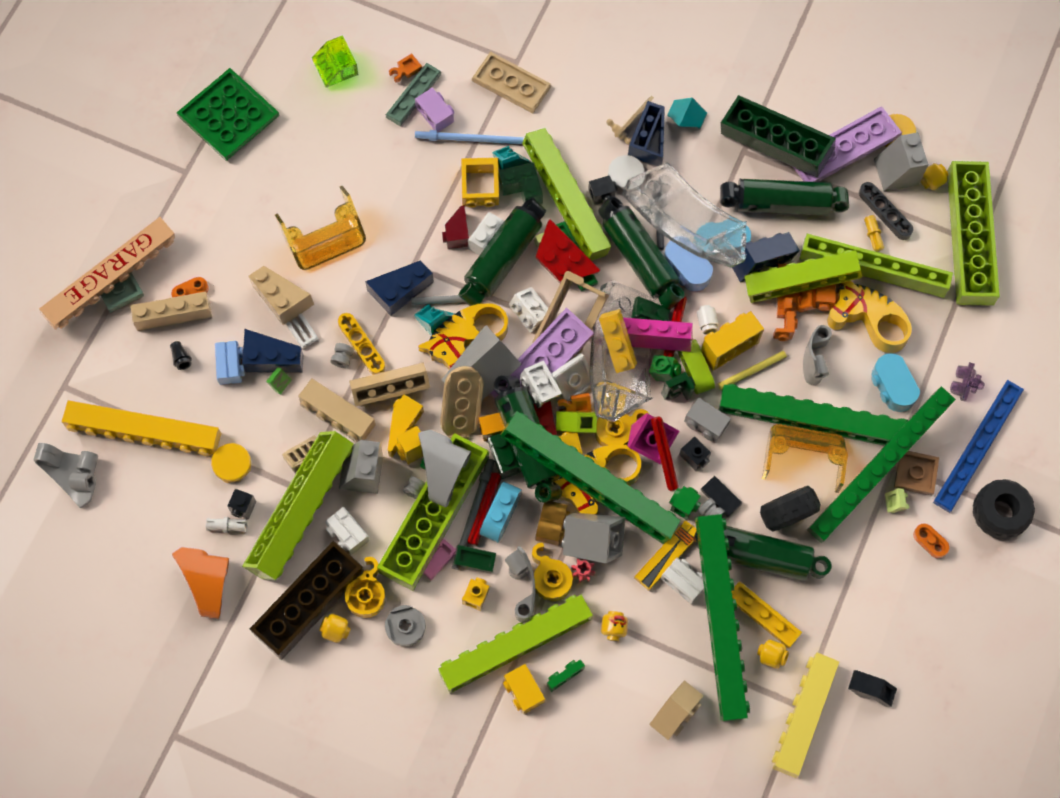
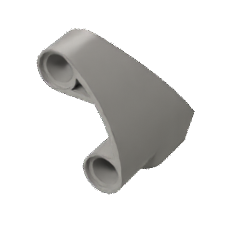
[803,325,832,385]
[418,429,471,507]
[33,443,98,508]
[505,546,535,622]

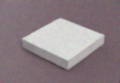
[551,353,597,401]

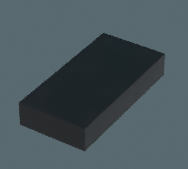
[701,476,742,517]

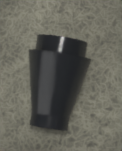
[170,341,192,370]

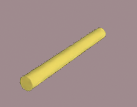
[717,351,787,390]

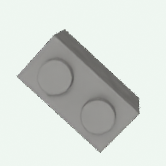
[684,398,731,442]

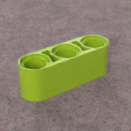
[678,339,715,395]

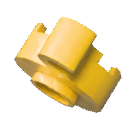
[595,409,649,447]
[532,543,573,602]
[345,557,386,618]

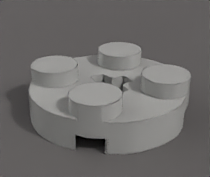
[385,605,426,646]

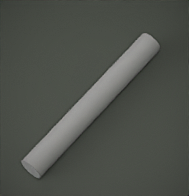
[411,295,465,305]

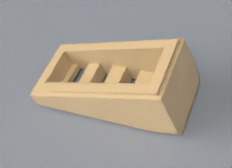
[282,435,317,473]

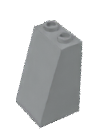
[441,325,522,400]

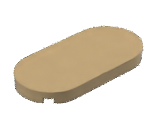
[440,366,484,439]

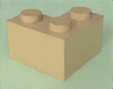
[649,680,704,740]

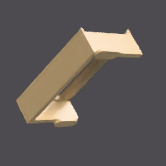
[532,271,609,359]

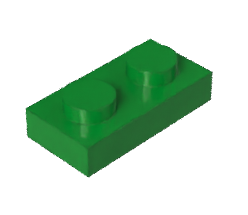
[547,659,585,693]

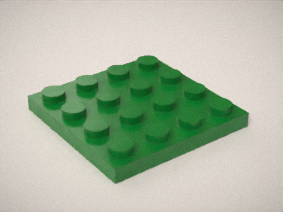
[176,68,280,161]

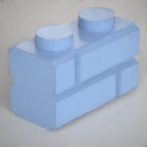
[215,341,245,385]

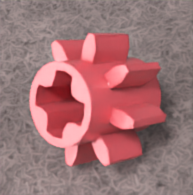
[571,558,595,583]

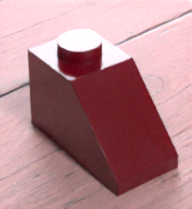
[442,205,469,249]

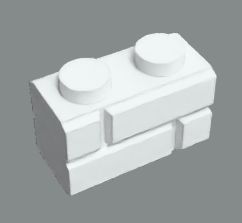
[468,212,504,256]
[325,507,370,555]
[661,558,704,604]

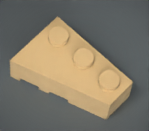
[248,266,314,325]

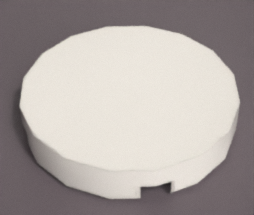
[608,155,644,191]

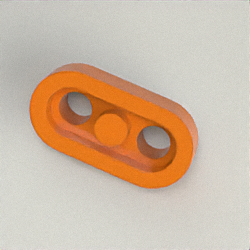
[171,277,209,298]
[913,523,949,558]

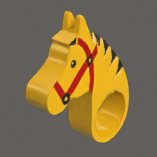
[827,281,912,353]
[418,303,508,370]
[555,445,641,515]

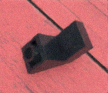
[848,670,897,707]

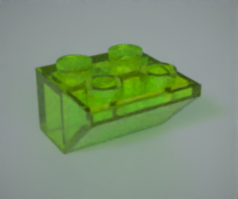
[312,35,359,88]

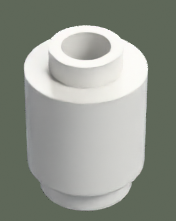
[697,305,719,334]

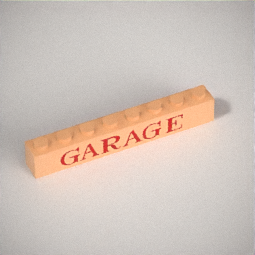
[39,217,175,330]

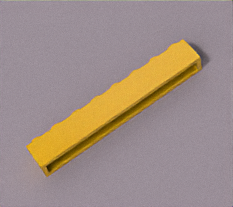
[61,400,221,456]

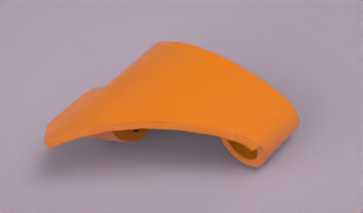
[172,547,229,619]

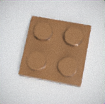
[894,451,940,496]

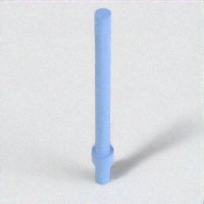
[415,130,524,144]

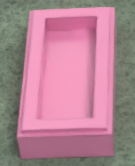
[423,539,456,580]

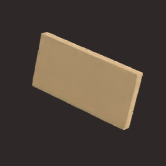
[472,51,551,114]

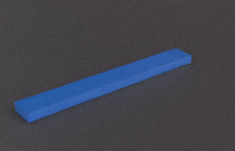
[933,379,1024,513]

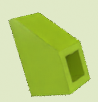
[556,411,597,433]

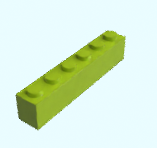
[745,250,862,303]

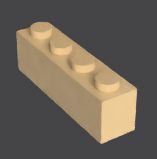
[130,292,212,331]
[349,362,430,407]
[298,378,376,442]

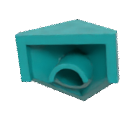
[667,97,707,129]
[492,146,534,176]
[414,304,455,336]

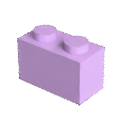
[415,87,455,132]

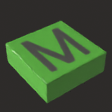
[266,367,292,395]

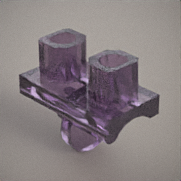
[950,362,985,402]

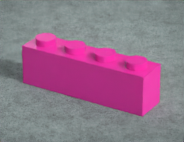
[623,318,693,352]

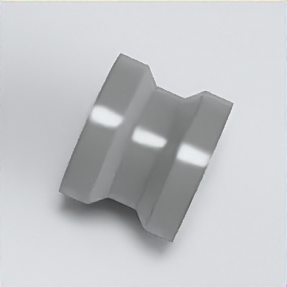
[403,476,425,499]

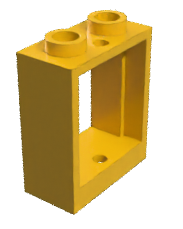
[461,158,499,208]

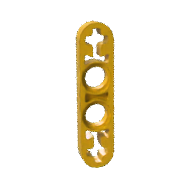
[338,313,385,375]

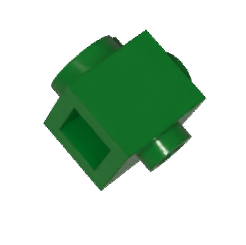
[649,355,681,382]
[669,486,701,520]

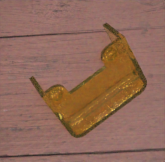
[274,185,366,270]
[762,424,848,493]

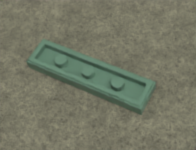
[385,63,441,127]

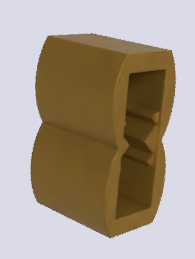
[535,502,570,545]

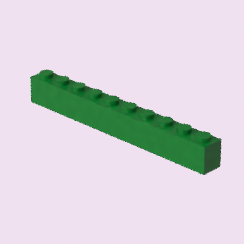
[718,384,908,446]
[806,386,956,543]
[500,411,680,544]
[695,514,750,721]

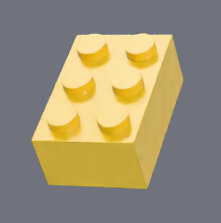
[701,311,764,371]

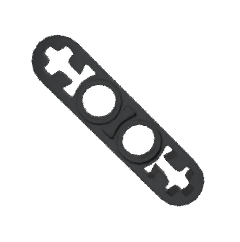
[859,182,913,240]

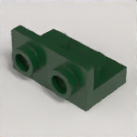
[631,296,670,321]
[661,372,695,400]

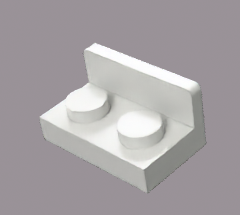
[509,287,548,332]
[520,360,562,408]

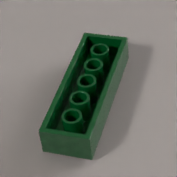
[720,95,836,178]

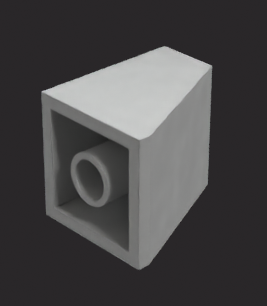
[874,132,929,191]
[339,440,383,494]
[562,513,626,564]

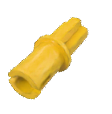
[864,215,884,252]

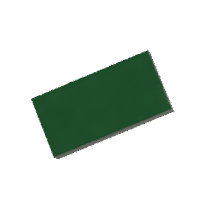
[453,545,496,573]

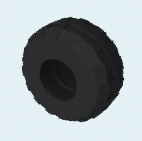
[972,479,1035,540]
[760,485,821,532]

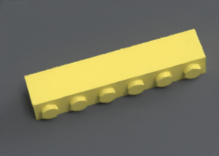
[771,652,840,778]

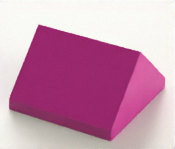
[628,413,680,465]

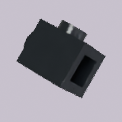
[588,175,618,205]
[679,437,711,471]
[227,489,256,519]

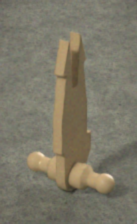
[606,95,654,145]

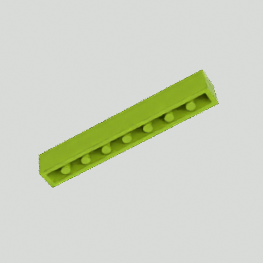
[522,128,611,261]
[799,233,953,298]
[438,594,593,694]

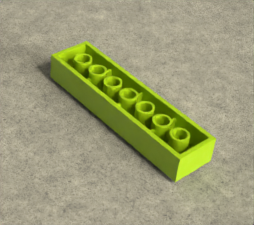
[947,161,1000,305]
[242,431,354,580]
[377,433,489,591]

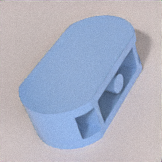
[664,237,713,291]

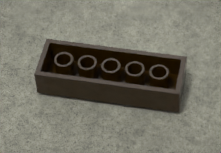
[249,540,364,660]

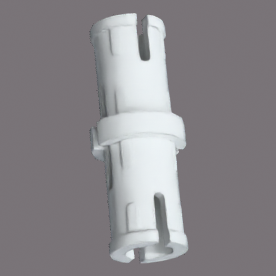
[206,517,247,533]

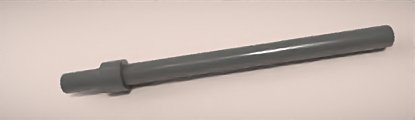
[452,458,495,570]

